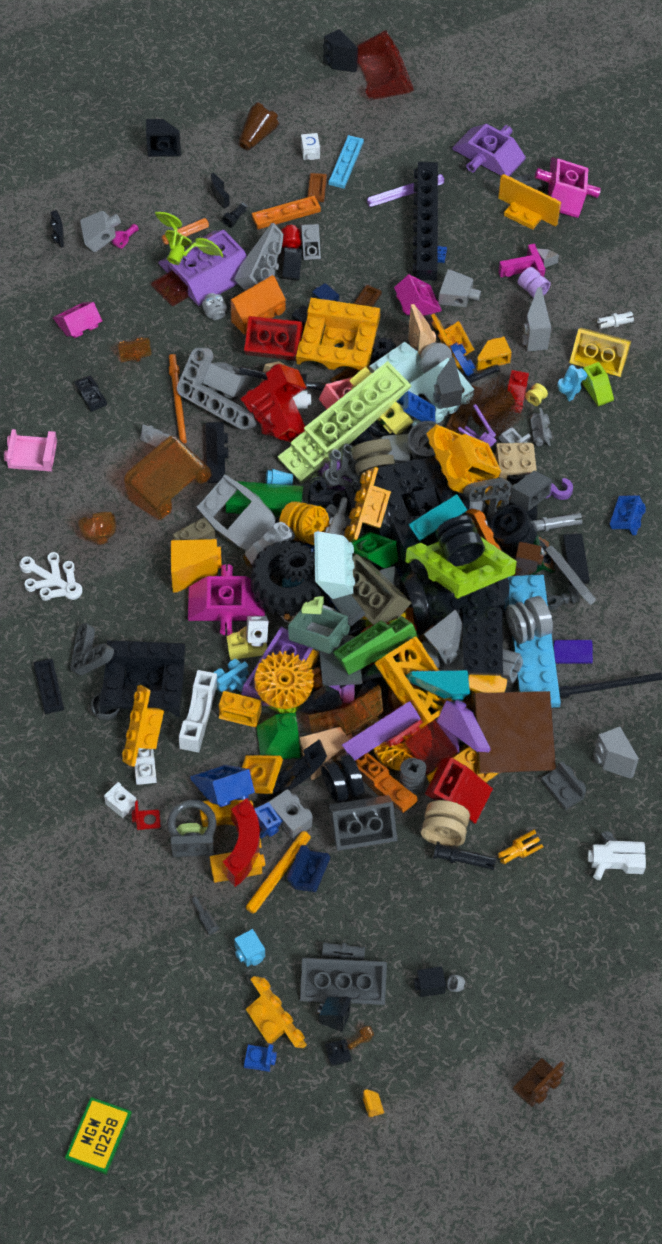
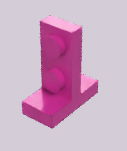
[498,244,545,277]

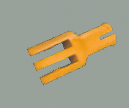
[498,829,544,865]

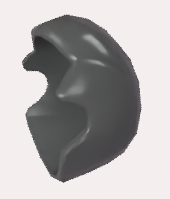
[91,692,120,721]

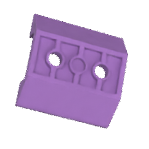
[158,230,247,306]

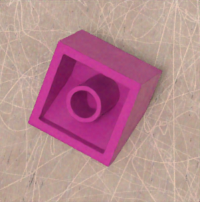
[394,274,442,316]
[53,302,102,338]

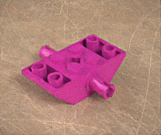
[534,157,601,218]
[188,564,265,635]

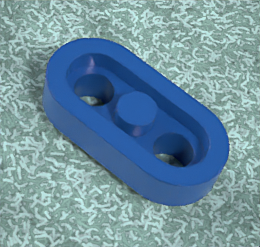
[450,342,475,376]

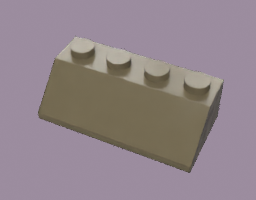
[352,554,411,625]

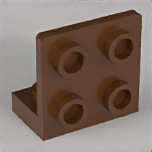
[513,1058,565,1107]

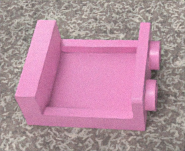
[4,429,57,471]

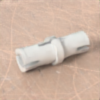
[597,311,634,329]

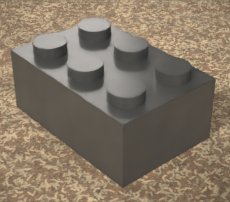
[329,795,398,851]

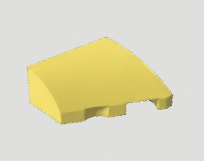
[227,626,267,660]

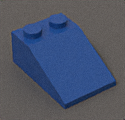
[190,765,255,807]

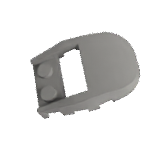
[197,475,276,551]

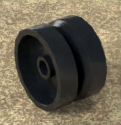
[489,505,537,554]
[320,753,365,803]

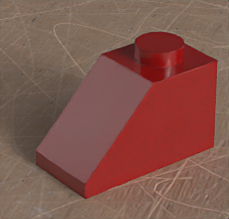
[508,370,529,413]

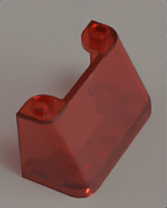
[357,30,414,100]

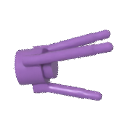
[458,404,497,447]

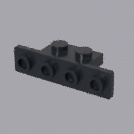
[206,422,229,483]

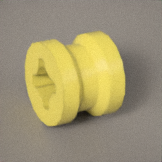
[525,383,548,406]

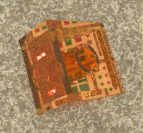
[333,685,383,736]

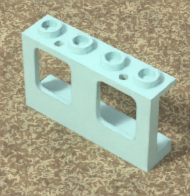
[396,358,474,427]

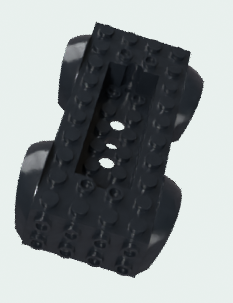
[373,456,510,635]

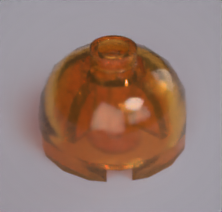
[78,512,117,545]

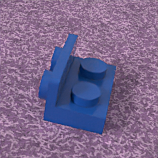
[397,391,436,422]
[610,496,646,535]

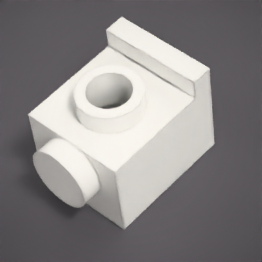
[246,616,268,646]
[104,782,136,818]

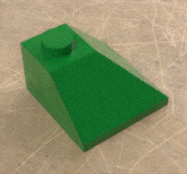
[351,532,398,569]
[257,712,300,760]

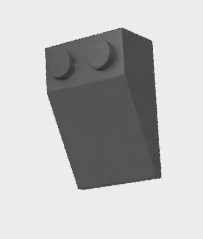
[319,635,362,686]

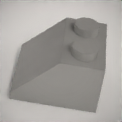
[203,362,254,399]
[424,610,463,666]
[593,727,639,778]

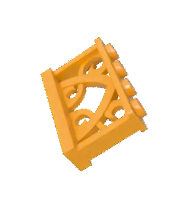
[375,636,455,728]

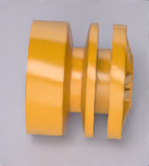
[279,501,329,545]

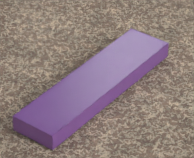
[342,701,420,761]

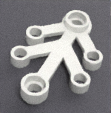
[20,552,82,601]

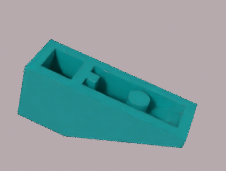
[409,495,467,542]
[406,670,470,701]

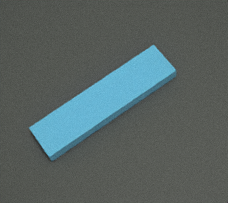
[329,135,364,189]

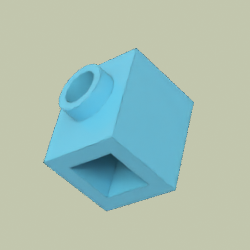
[234,929,265,967]

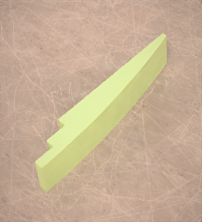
[278,361,411,484]

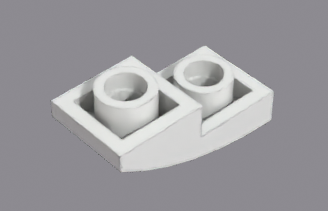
[135,748,157,785]

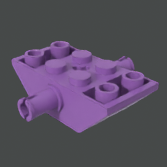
[452,124,526,176]

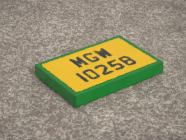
[65,1097,132,1175]

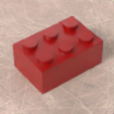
[244,316,303,361]

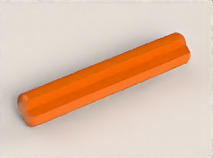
[162,218,209,245]

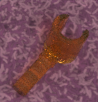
[348,1026,374,1050]

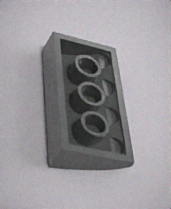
[300,957,387,1005]

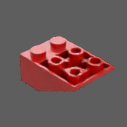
[425,757,493,824]

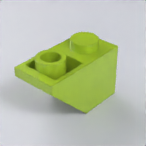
[582,362,614,406]

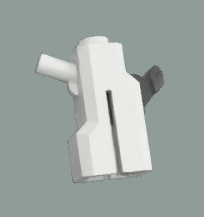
[588,831,646,880]

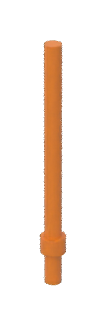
[169,354,187,444]

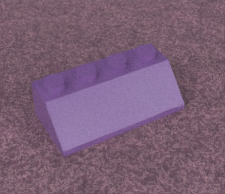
[241,627,314,706]

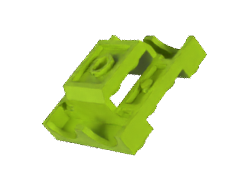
[405,536,517,599]

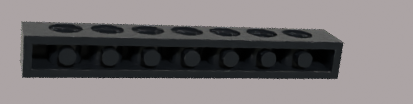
[413,162,438,281]

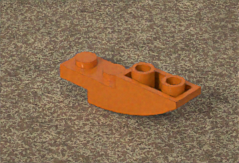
[355,753,418,813]

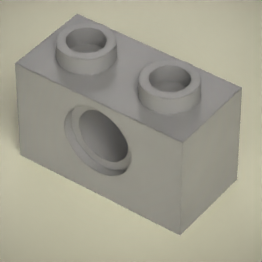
[269,789,313,839]

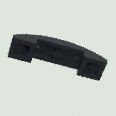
[260,739,327,800]

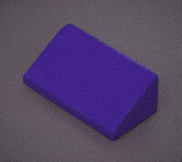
[553,640,593,664]

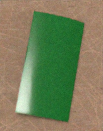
[226,481,304,517]

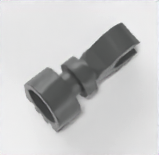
[547,585,580,610]

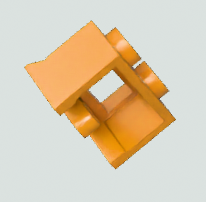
[219,691,262,727]

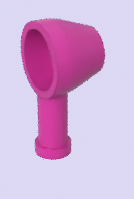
[111,224,139,249]

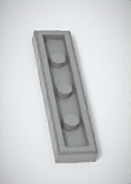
[545,546,596,604]

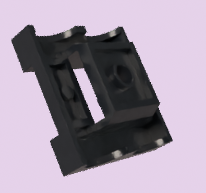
[100,640,186,717]

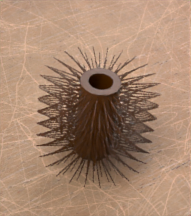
[461,375,525,439]

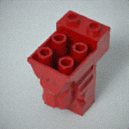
[241,363,306,442]

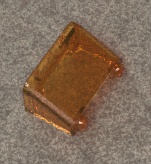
[124,436,212,521]

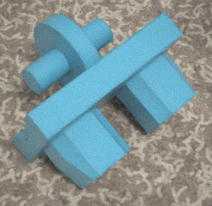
[557,365,587,401]
[214,658,249,693]

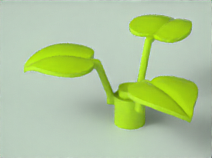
[155,211,223,265]

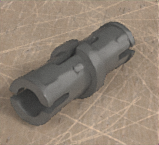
[322,942,365,960]

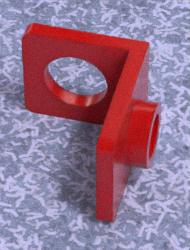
[132,801,161,830]

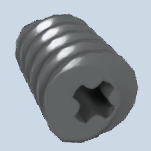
[400,758,426,794]

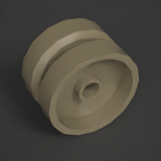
[351,439,395,476]

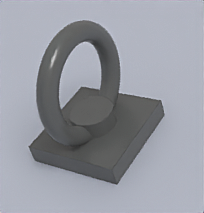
[167,800,216,857]

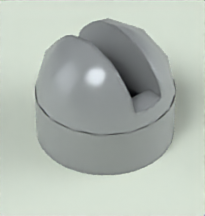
[447,975,465,992]

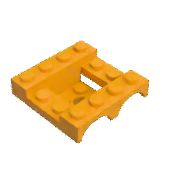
[296,298,380,371]
[426,424,501,507]

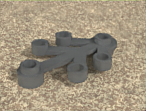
[323,444,361,492]

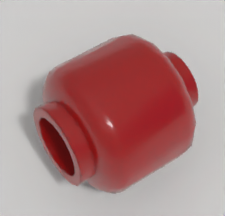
[281,225,302,249]

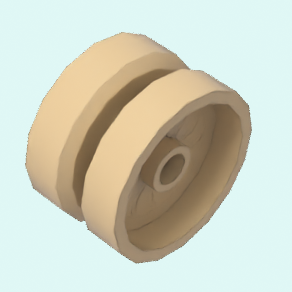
[421,800,470,847]

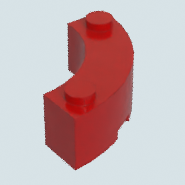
[222,798,260,887]

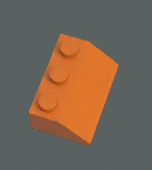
[231,275,286,334]

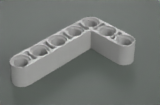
[177,348,258,429]

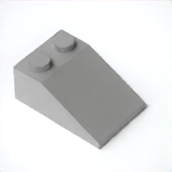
[522,287,551,351]

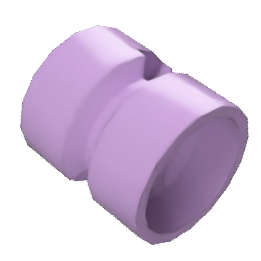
[518,267,551,298]

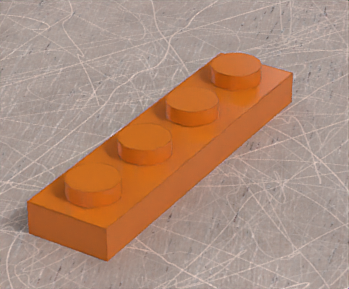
[251,196,321,230]

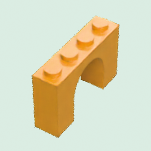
[199,799,265,883]

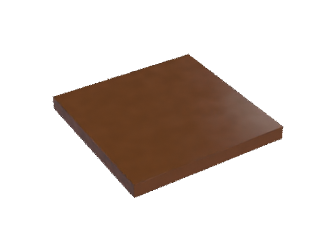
[473,691,556,774]

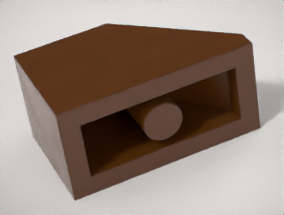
[512,541,544,576]

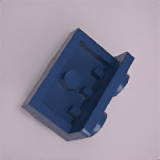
[287,845,331,892]

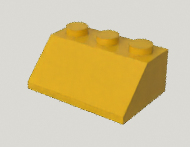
[569,328,631,377]

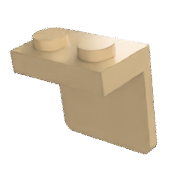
[493,443,537,480]

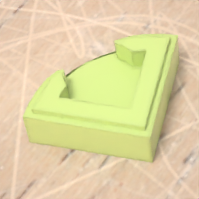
[302,596,324,614]

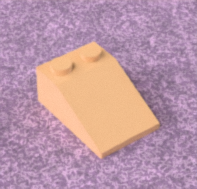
[408,304,436,358]

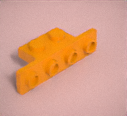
[431,313,475,373]
[122,685,164,767]
[246,976,307,1048]

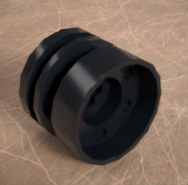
[435,516,485,567]

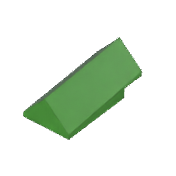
[333,616,418,675]

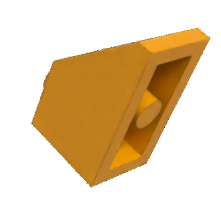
[476,337,512,371]

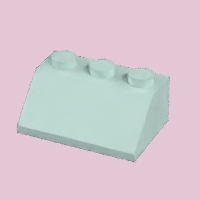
[368,342,424,383]
[314,531,355,599]

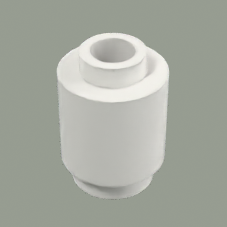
[293,391,311,409]

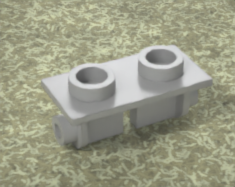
[530,408,552,446]
[140,424,179,454]

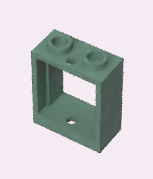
[288,608,350,654]

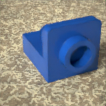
[255,802,282,838]
[244,1044,277,1072]

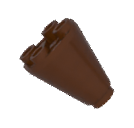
[238,102,279,151]

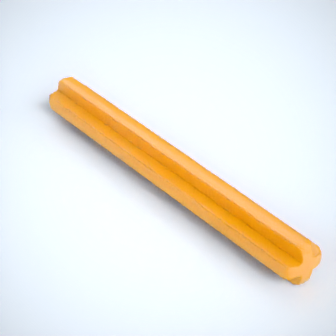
[246,831,311,914]

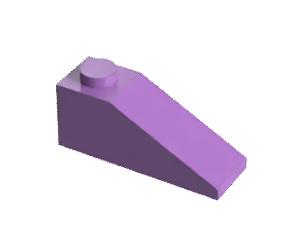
[437,700,490,752]

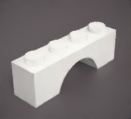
[179,670,217,753]

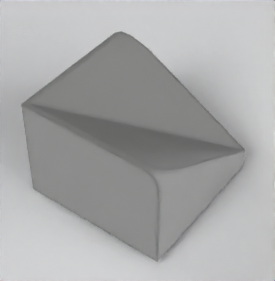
[537,249,559,268]

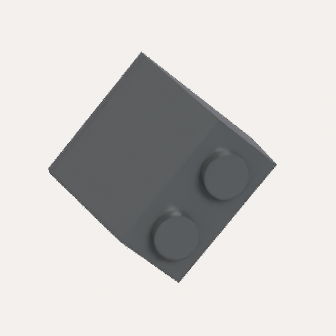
[433,357,463,409]

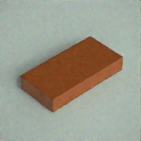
[308,173,327,202]

